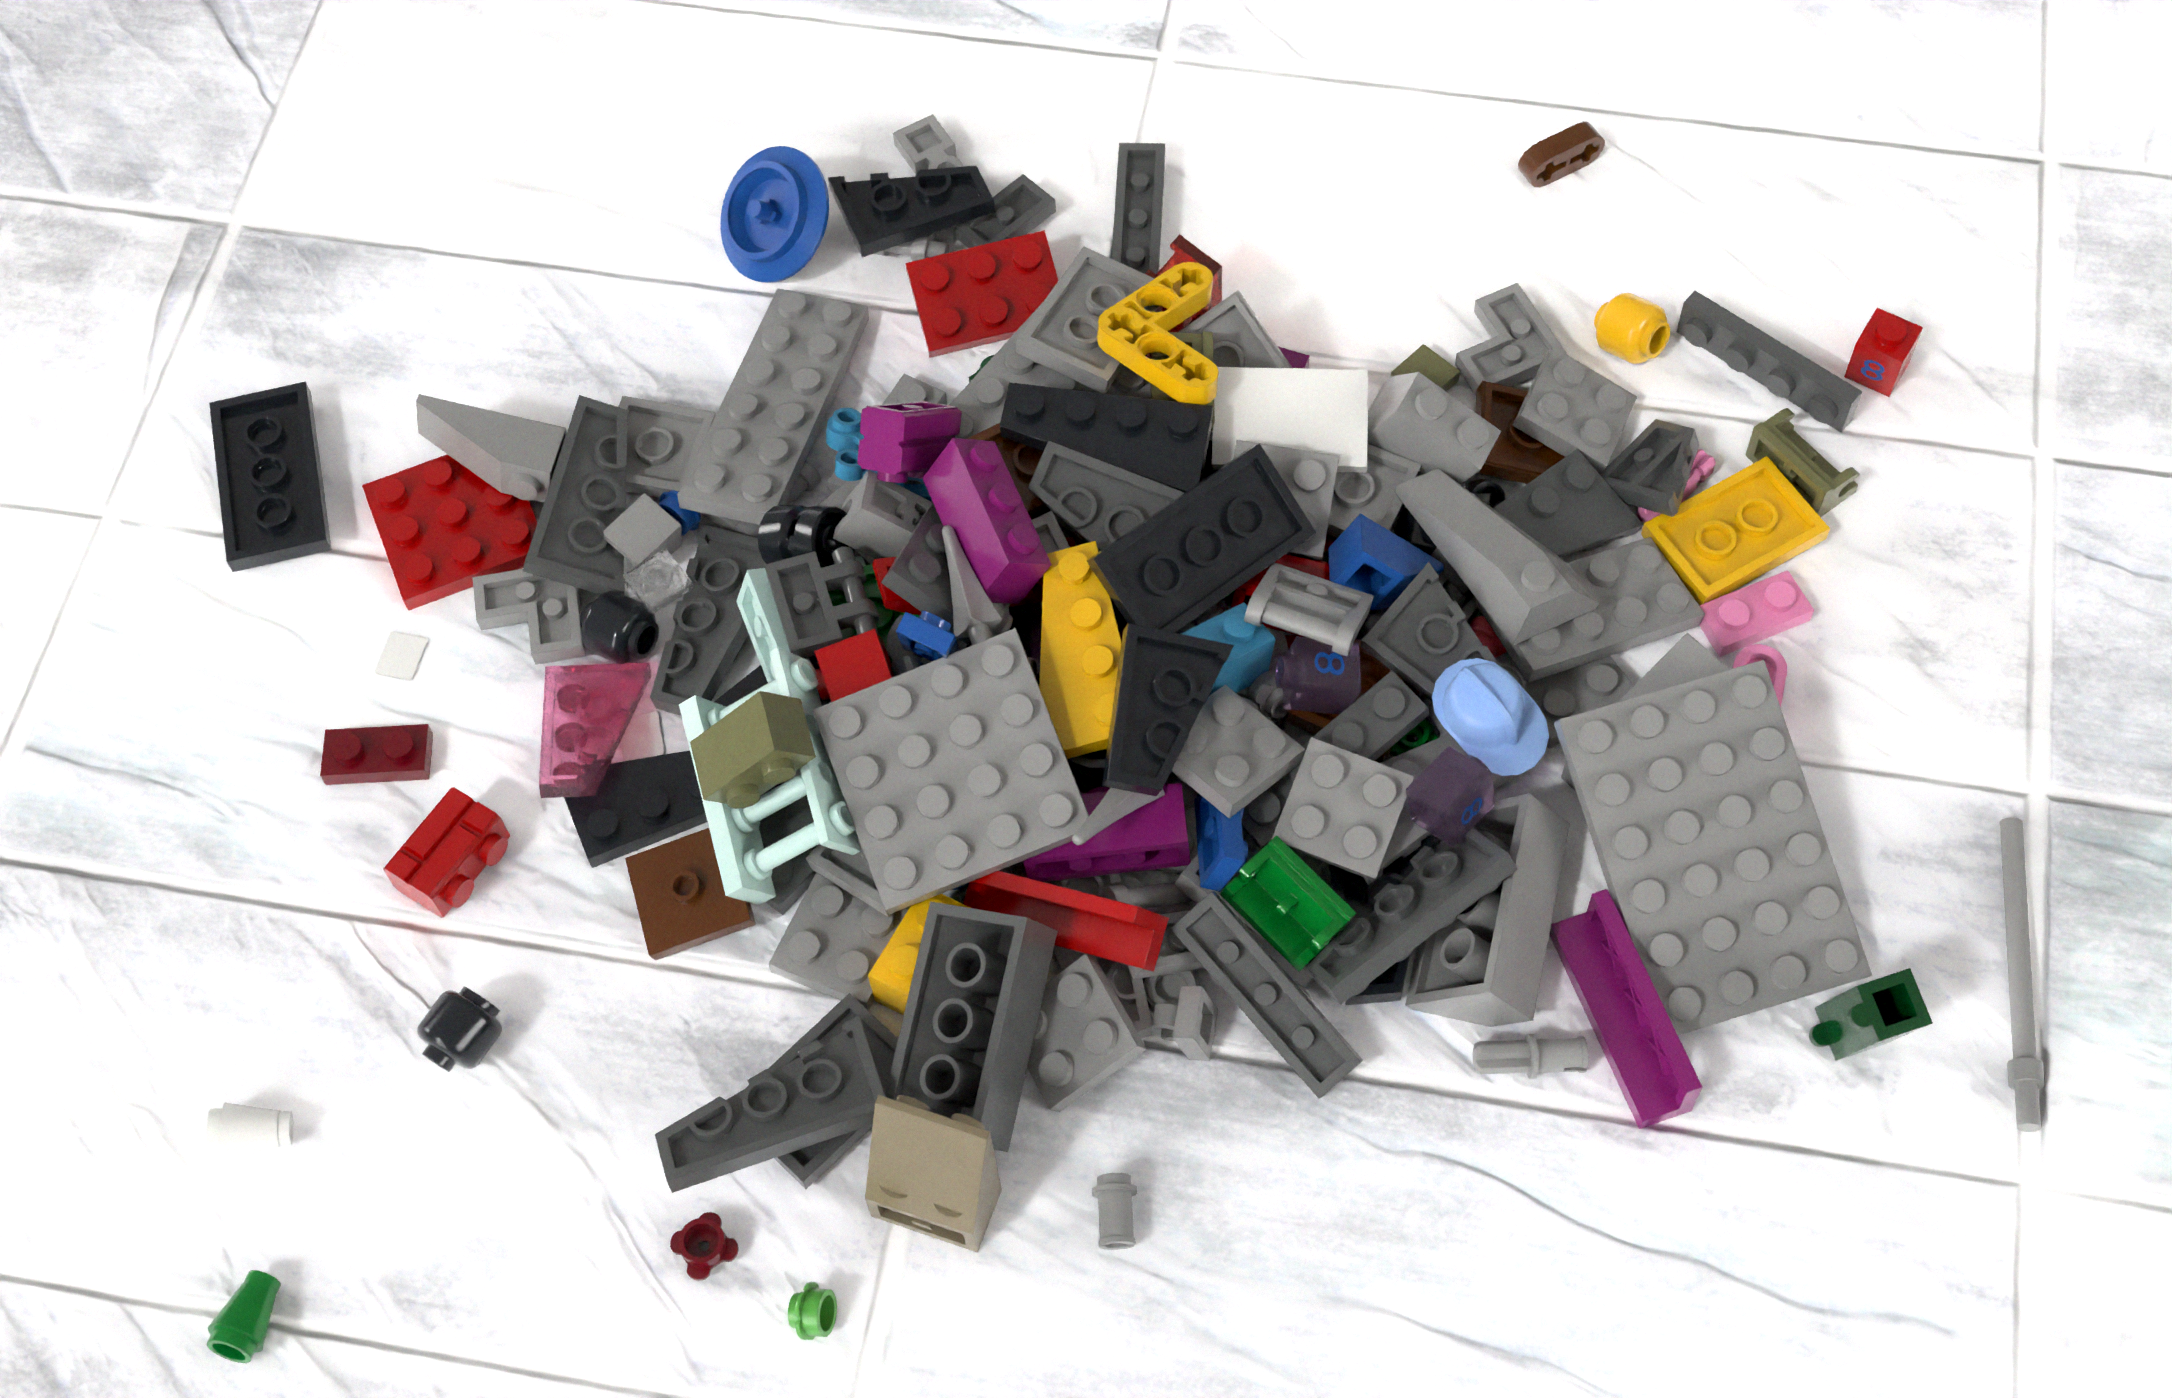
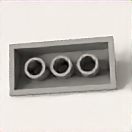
[1405,793,1570,1027]

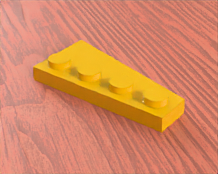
[1039,541,1122,759]

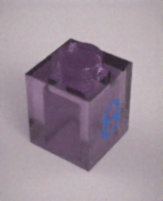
[1275,636,1361,715]
[1406,746,1495,848]

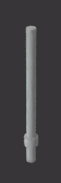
[2000,817,2044,1132]

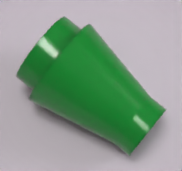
[206,1270,281,1363]

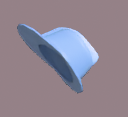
[1432,658,1549,776]

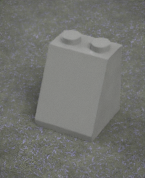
[1368,372,1501,485]

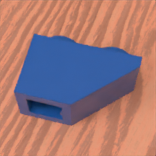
[1328,513,1444,610]

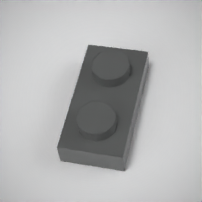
[955,174,1056,248]

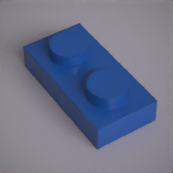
[896,611,960,661]
[1194,794,1248,892]

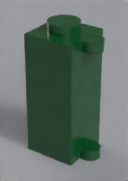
[1809,968,1933,1061]

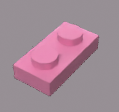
[1699,570,1814,657]

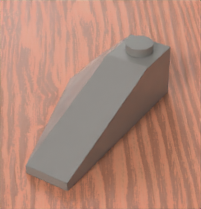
[1394,468,1599,646]

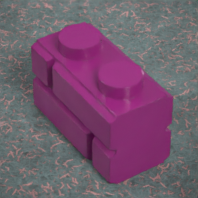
[857,401,962,483]

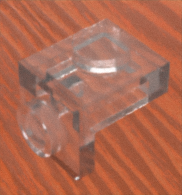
[622,548,693,614]

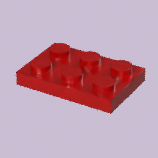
[905,230,1059,358]

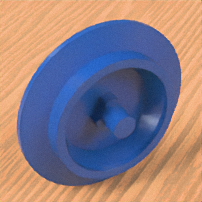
[720,146,829,283]

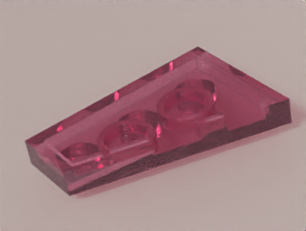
[539,662,651,798]

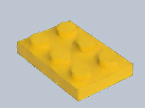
[1641,456,1830,605]

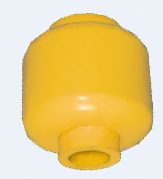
[1594,292,1670,364]

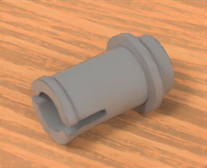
[1092,1173,1137,1250]

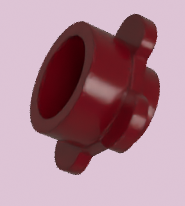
[670,1212,739,1281]

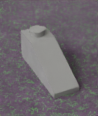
[416,394,566,502]

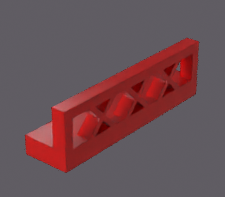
[963,871,1169,972]

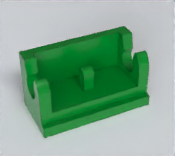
[1220,835,1356,972]

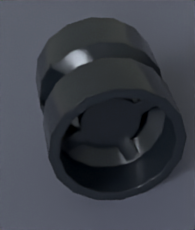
[758,505,854,568]

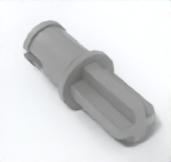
[1472,1034,1589,1079]

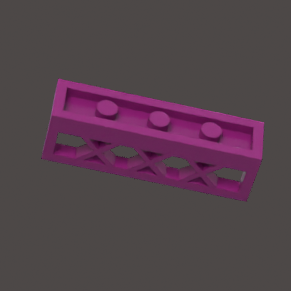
[1549,889,1702,1129]

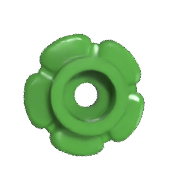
[788,1282,837,1340]

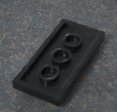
[209,381,332,572]
[1087,443,1316,633]

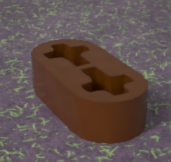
[1518,121,1605,188]

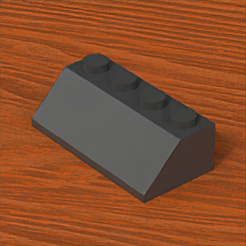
[885,901,1058,1152]

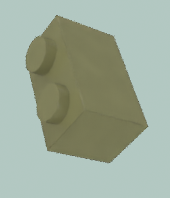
[690,691,816,809]

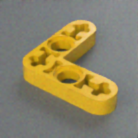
[1097,262,1219,405]

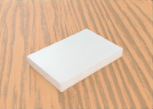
[1212,367,1368,473]

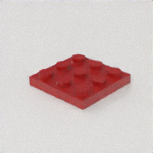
[362,454,538,611]

